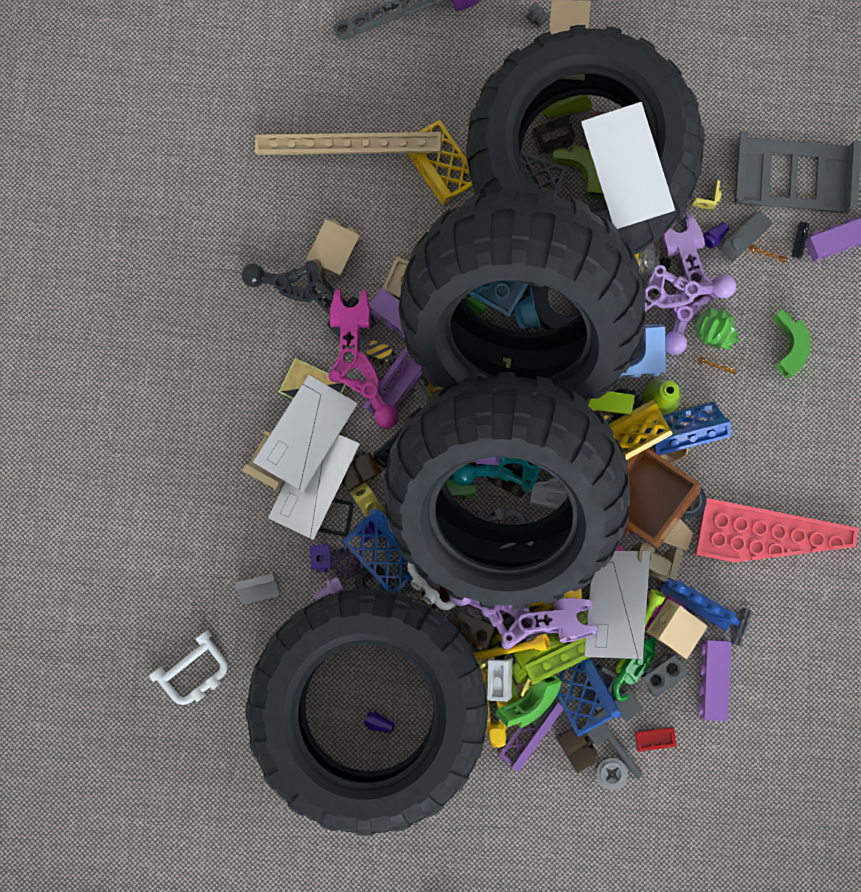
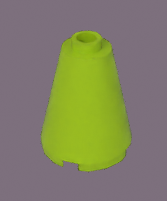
[541,95,593,119]
[642,378,681,415]

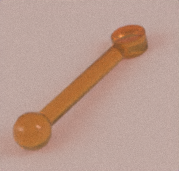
[749,245,787,262]
[698,357,737,374]

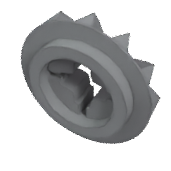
[596,758,628,790]

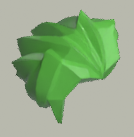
[695,308,739,350]

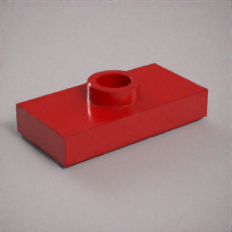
[634,726,677,752]

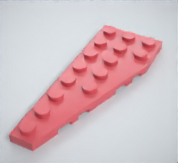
[695,498,859,563]

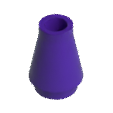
[703,222,729,249]
[364,711,395,734]

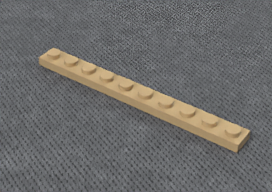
[255,132,442,155]

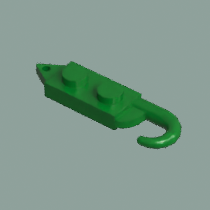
[612,637,656,701]

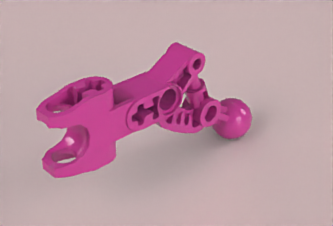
[328,289,399,429]

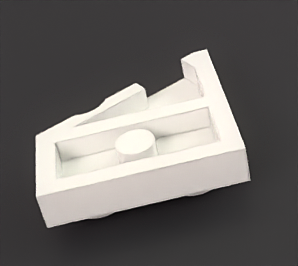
[530,478,568,509]

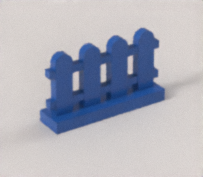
[658,579,740,631]

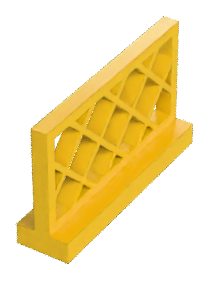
[407,120,473,206]
[609,399,672,460]

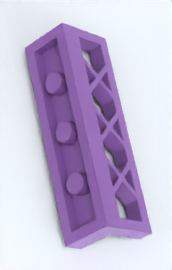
[363,347,422,416]
[498,702,563,772]

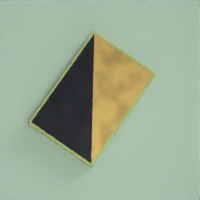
[279,358,346,399]

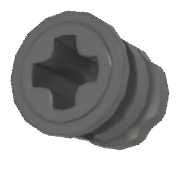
[525,2,550,28]

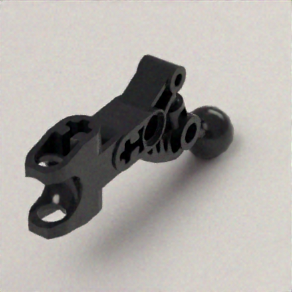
[241,259,377,344]

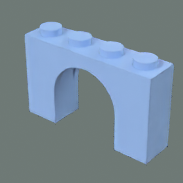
[618,324,666,379]

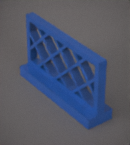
[645,402,731,455]
[341,508,418,593]
[557,657,622,737]

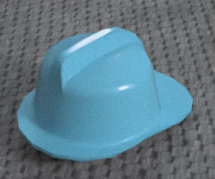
[514,286,541,330]

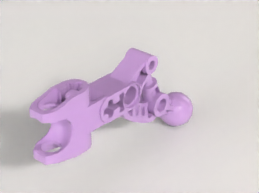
[661,213,717,355]
[645,265,736,313]
[449,596,597,649]

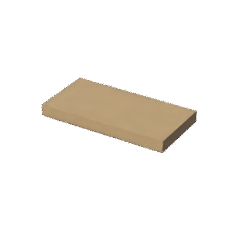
[549,0,591,80]

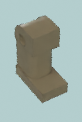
[631,542,684,583]

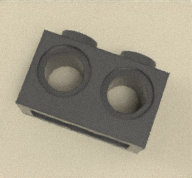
[640,654,688,697]

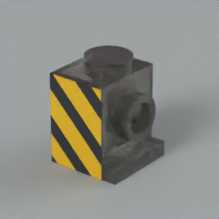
[366,340,396,366]

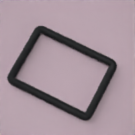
[318,499,353,536]

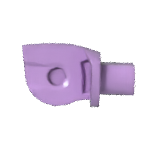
[314,576,344,600]

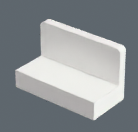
[487,658,513,702]

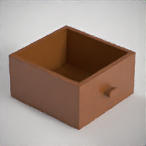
[624,448,701,549]

